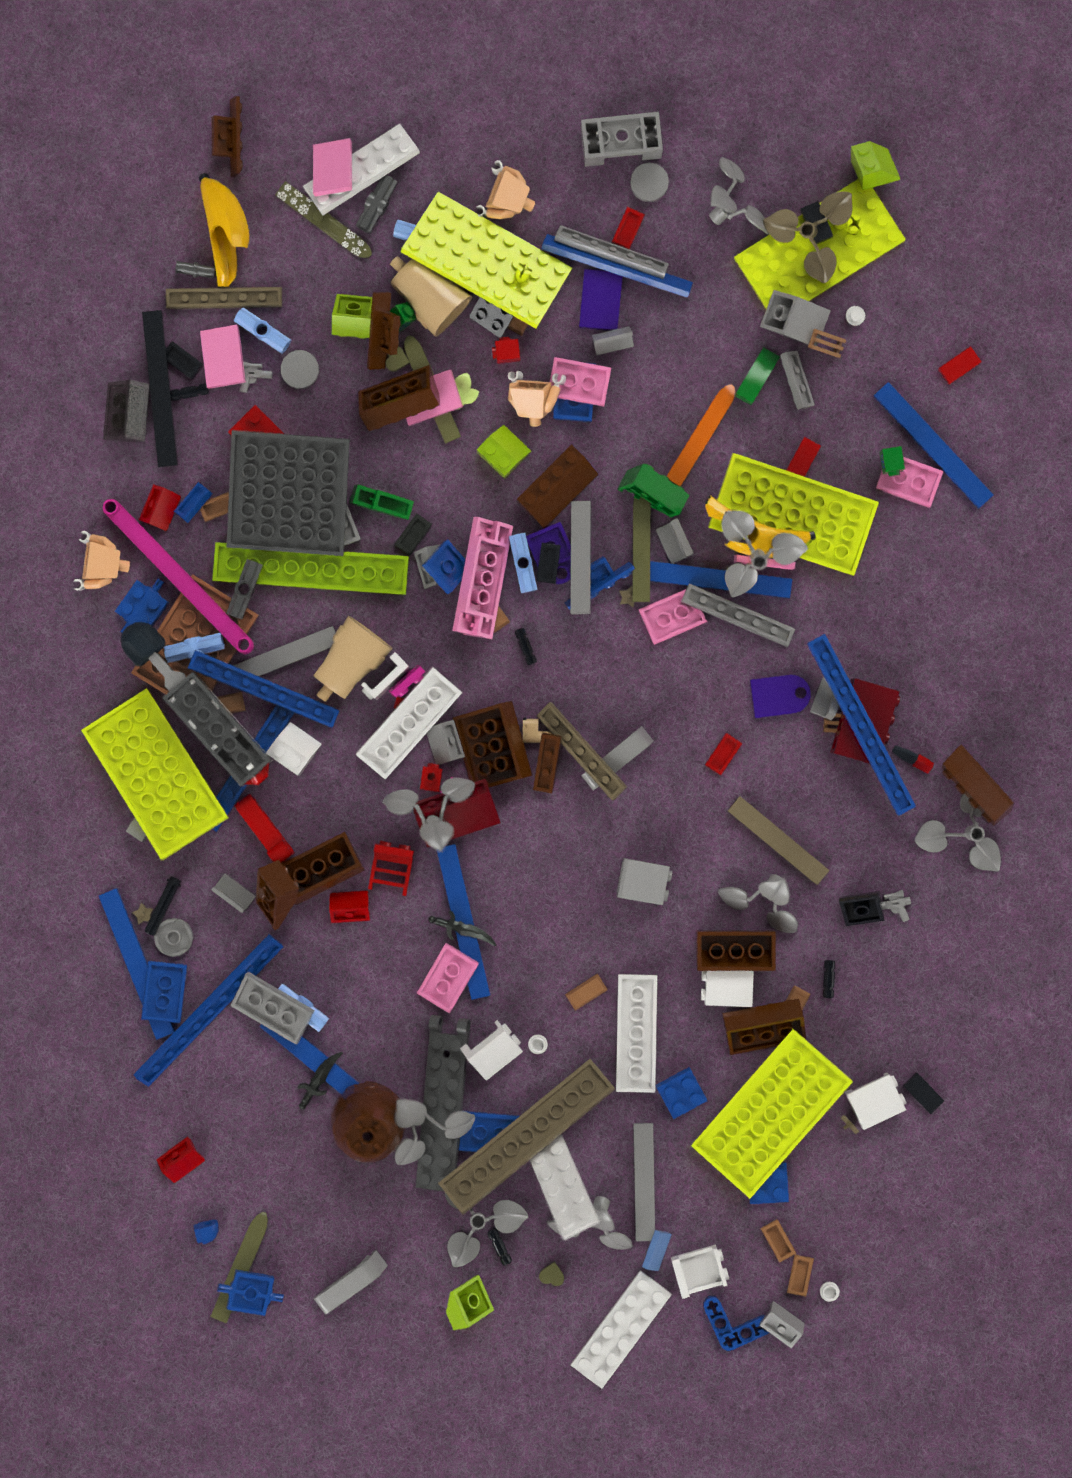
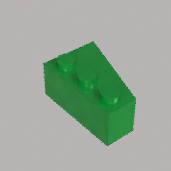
[617,463,690,517]

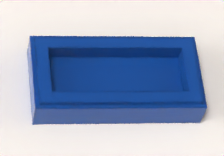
[174,482,213,523]

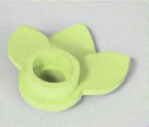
[455,373,479,410]

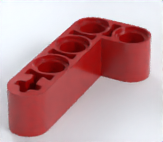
[234,793,295,864]

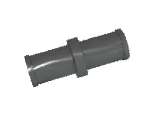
[175,261,216,279]

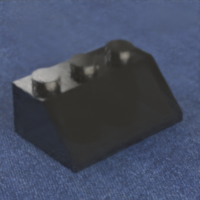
[103,380,150,442]

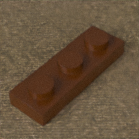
[533,733,562,794]

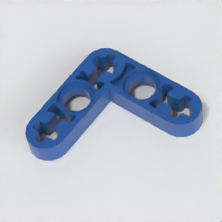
[703,1296,769,1351]

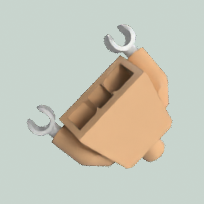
[476,160,535,219]
[508,371,566,427]
[74,531,130,591]

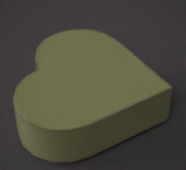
[386,347,410,372]
[539,1261,564,1286]

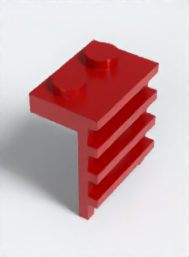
[368,841,415,896]

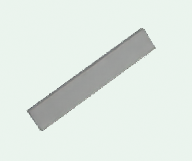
[554,226,669,279]
[570,501,591,615]
[681,583,795,647]
[233,626,336,677]
[633,1123,655,1241]

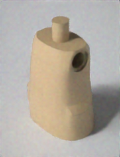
[390,256,473,337]
[314,616,393,702]

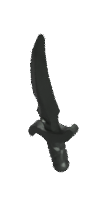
[428,910,497,946]
[297,1052,343,1110]

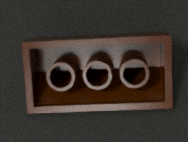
[358,365,440,431]
[517,444,599,529]
[942,744,1014,826]
[282,832,365,905]
[696,930,776,971]
[722,998,806,1055]

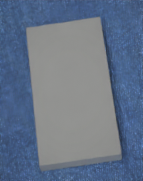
[230,972,315,1045]

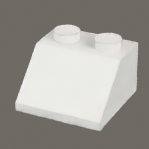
[266,722,322,776]

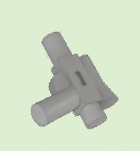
[240,361,273,393]
[882,890,911,922]

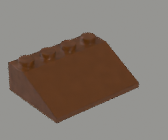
[453,701,533,788]

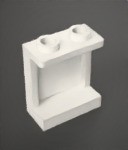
[361,652,411,700]
[701,971,754,1007]
[460,1020,523,1081]
[845,1073,907,1130]
[671,1245,729,1299]

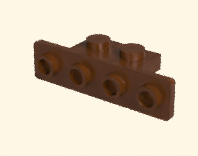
[212,96,243,177]
[367,292,401,370]

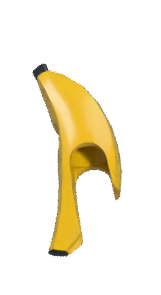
[199,173,249,288]
[705,495,816,558]

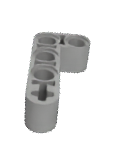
[581,726,654,791]
[313,1250,388,1314]

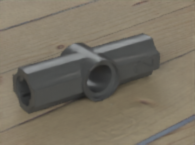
[356,175,398,234]
[226,559,263,619]

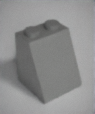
[760,290,831,346]
[616,858,672,905]

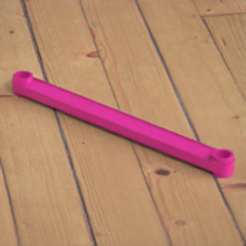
[103,499,254,654]

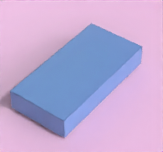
[642,1230,672,1271]

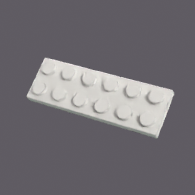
[303,124,420,215]
[356,666,462,779]
[616,974,657,1093]
[530,1134,600,1240]
[571,1270,672,1389]

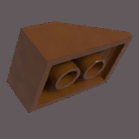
[256,860,299,930]

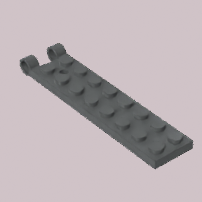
[416,1015,471,1192]

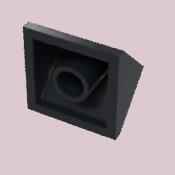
[839,891,885,926]

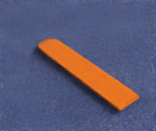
[666,384,735,486]

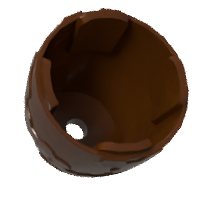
[331,1081,405,1162]

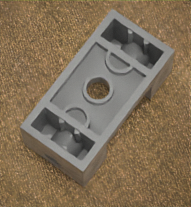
[581,112,663,167]

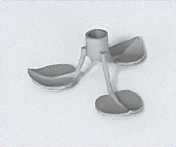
[709,157,769,235]
[722,510,808,597]
[383,778,475,852]
[915,794,1001,871]
[718,874,798,933]
[395,1099,475,1165]
[445,1193,528,1267]
[547,1196,633,1250]

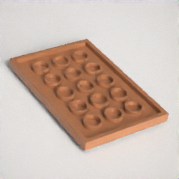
[131,574,259,694]

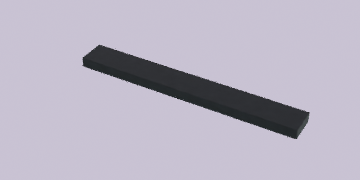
[142,310,178,467]

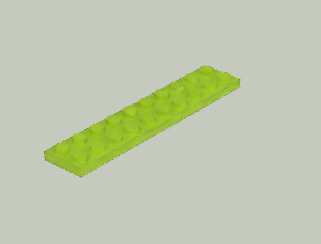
[212,542,409,595]

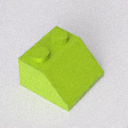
[851,141,900,190]
[332,294,372,339]
[477,425,532,479]

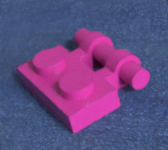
[389,665,425,697]

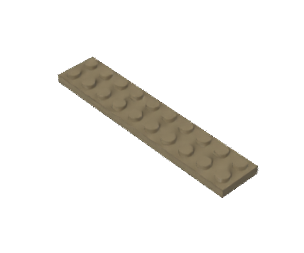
[438,1059,615,1215]

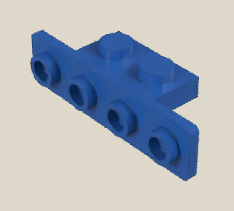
[564,556,635,610]

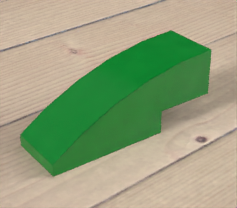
[735,347,780,405]
[349,484,414,520]

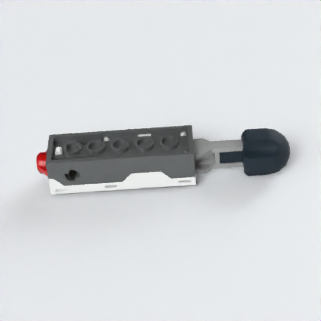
[121,622,273,787]

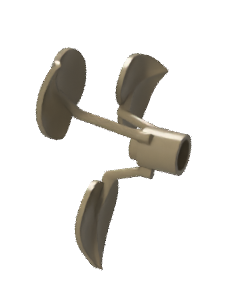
[763,191,852,283]

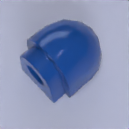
[193,1219,219,1245]

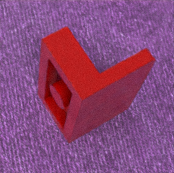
[139,484,181,531]
[329,891,370,923]
[156,1136,205,1183]

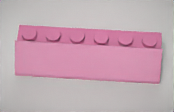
[452,517,513,639]

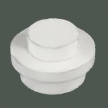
[846,306,865,326]
[528,1034,548,1054]
[820,1282,840,1302]

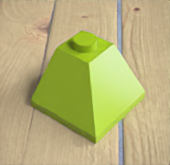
[446,1274,494,1330]

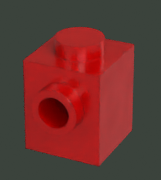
[492,337,520,364]
[420,763,443,792]

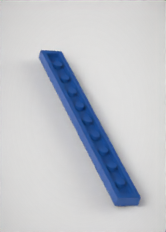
[806,634,916,816]
[133,934,284,1087]

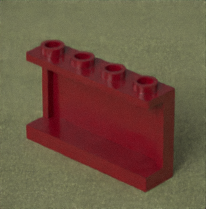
[830,678,900,764]
[413,779,501,848]

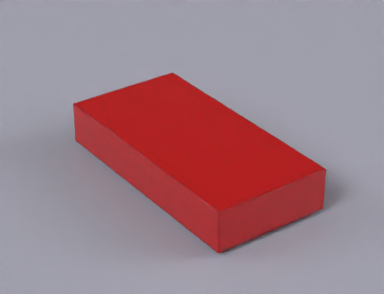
[612,207,645,250]
[938,346,982,385]
[786,437,821,477]
[705,733,743,776]

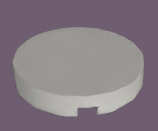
[630,163,669,202]
[281,350,319,389]
[154,918,193,957]

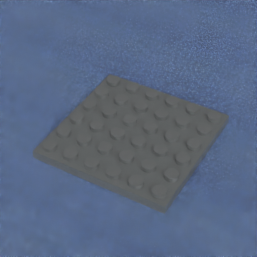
[227,430,350,556]

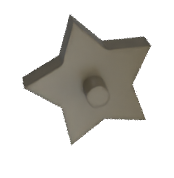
[619,586,634,607]
[132,902,154,925]
[841,1115,859,1134]

